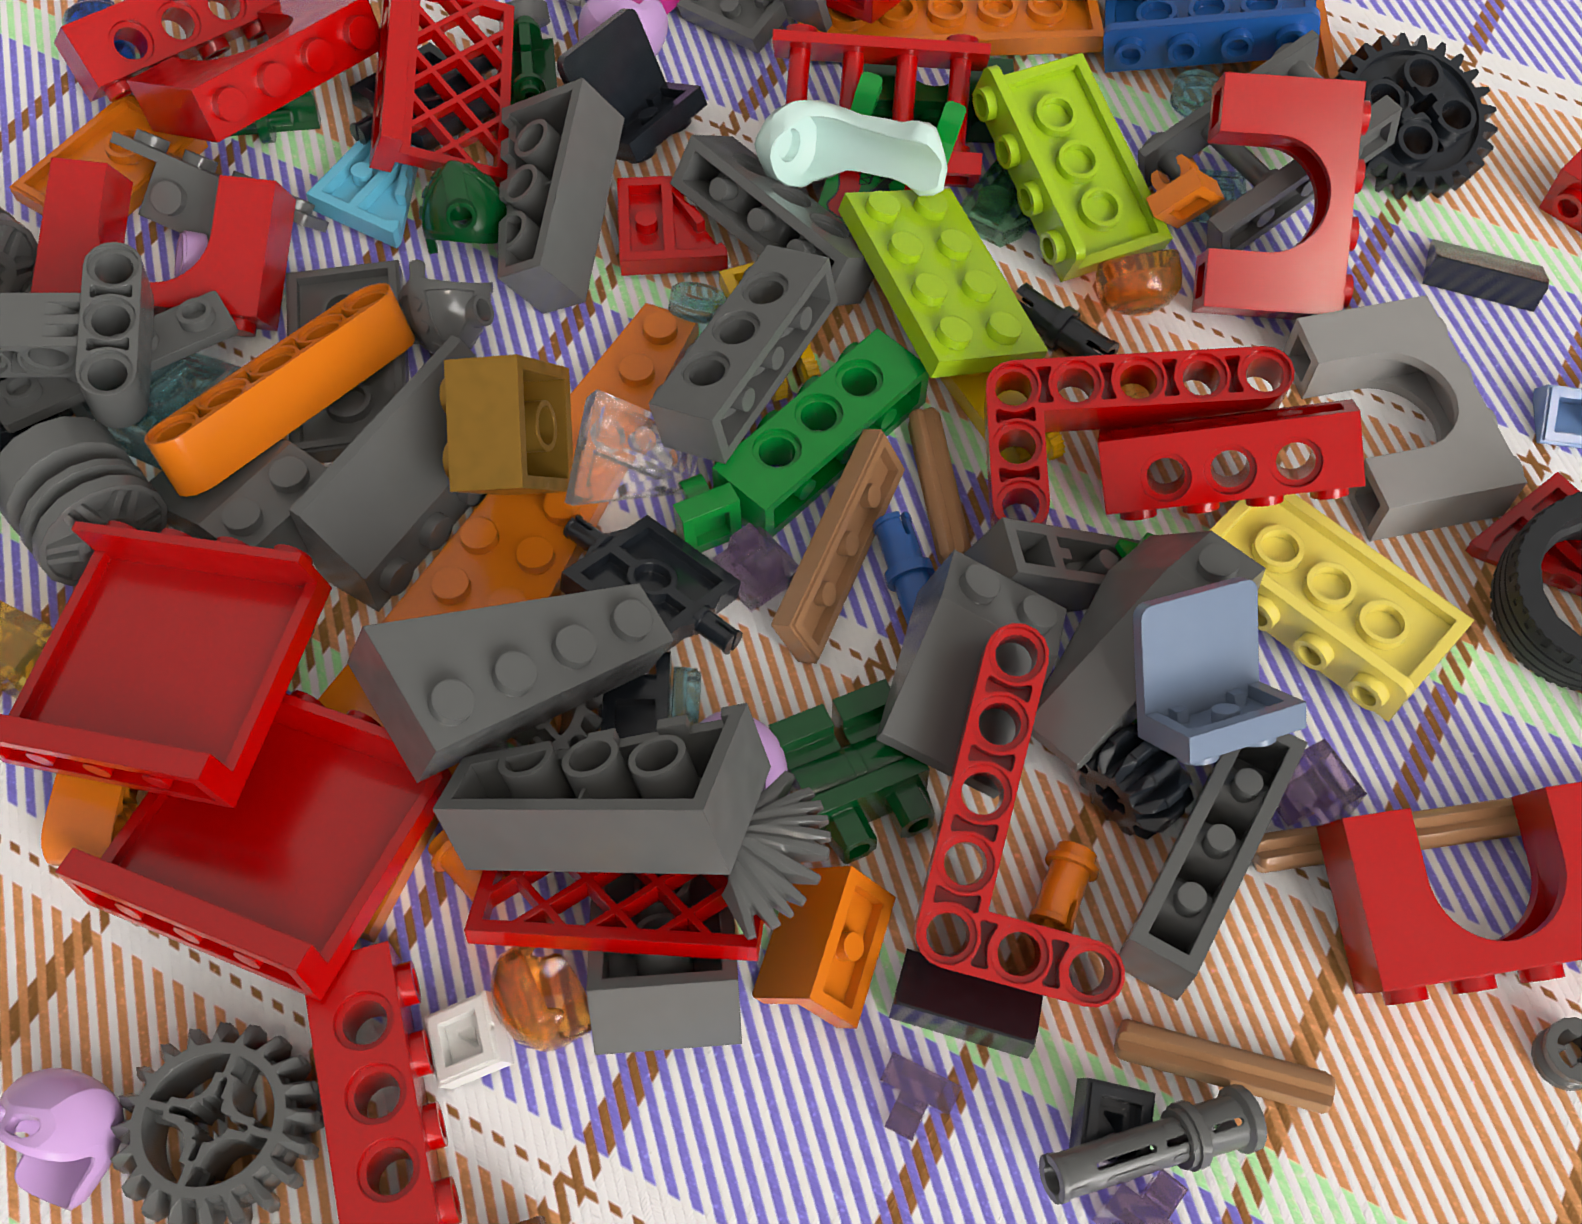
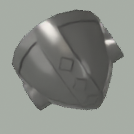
[398,259,494,354]

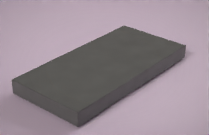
[286,260,409,463]

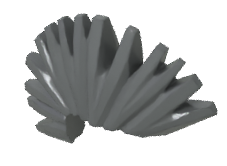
[722,770,831,940]

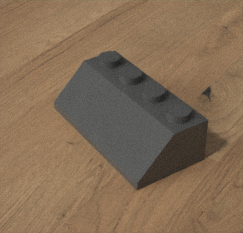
[289,335,486,612]

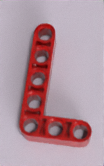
[984,346,1295,528]
[913,623,1125,1007]

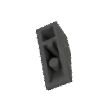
[964,517,1140,612]

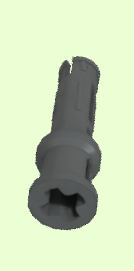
[1039,1084,1267,1205]

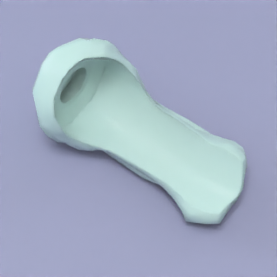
[754,100,948,196]

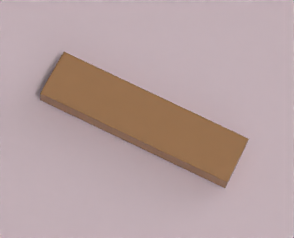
[771,429,905,664]

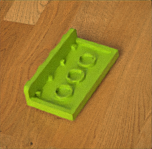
[972,53,1173,282]
[838,188,1048,378]

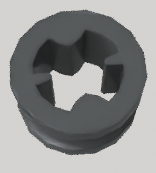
[1531,1017,1582,1091]

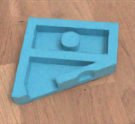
[306,139,418,249]

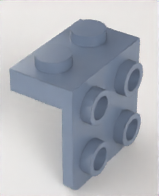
[1133,577,1306,766]

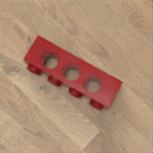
[54,0,279,102]
[1098,399,1366,521]
[305,941,462,1224]

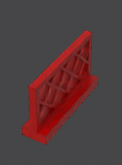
[369,0,514,187]
[464,870,764,961]

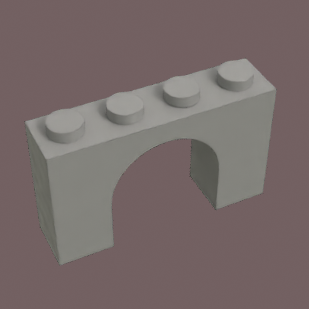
[1283,295,1527,542]

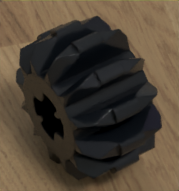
[1079,723,1194,840]

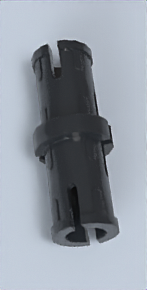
[1016,283,1119,357]

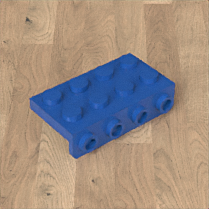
[1103,0,1321,73]

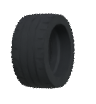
[1490,491,1582,691]

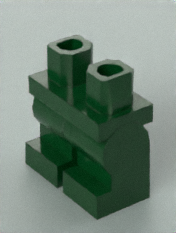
[768,678,935,864]

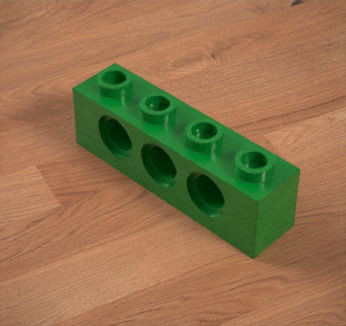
[712,328,929,544]

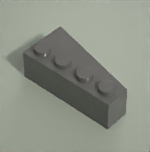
[497,78,625,314]
[347,583,674,783]
[433,703,771,875]

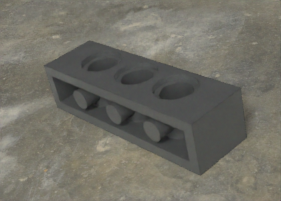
[670,135,875,306]
[648,244,838,464]
[1118,733,1308,1000]

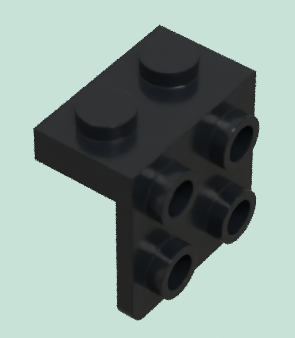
[557,8,708,164]

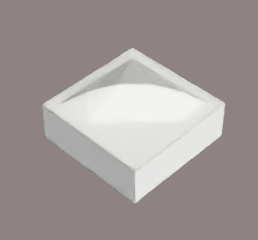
[424,990,514,1089]

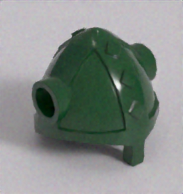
[419,160,507,254]

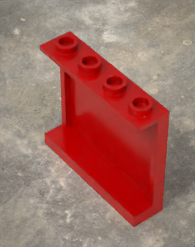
[0,521,332,808]
[55,690,452,1001]

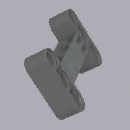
[0,242,154,429]

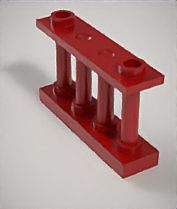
[772,24,991,188]

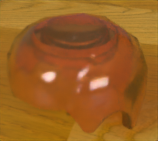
[1096,249,1183,317]
[490,946,591,1052]

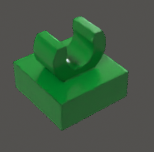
[673,473,742,553]

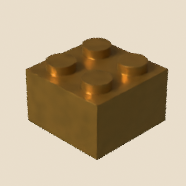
[440,354,575,495]

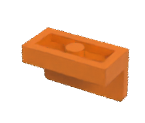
[752,866,896,1029]

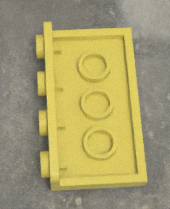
[1201,494,1474,722]

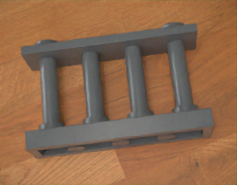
[1138,30,1402,250]

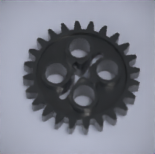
[1334,33,1498,202]

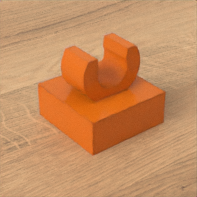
[1146,154,1225,229]

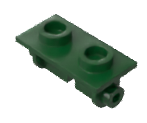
[510,15,557,105]

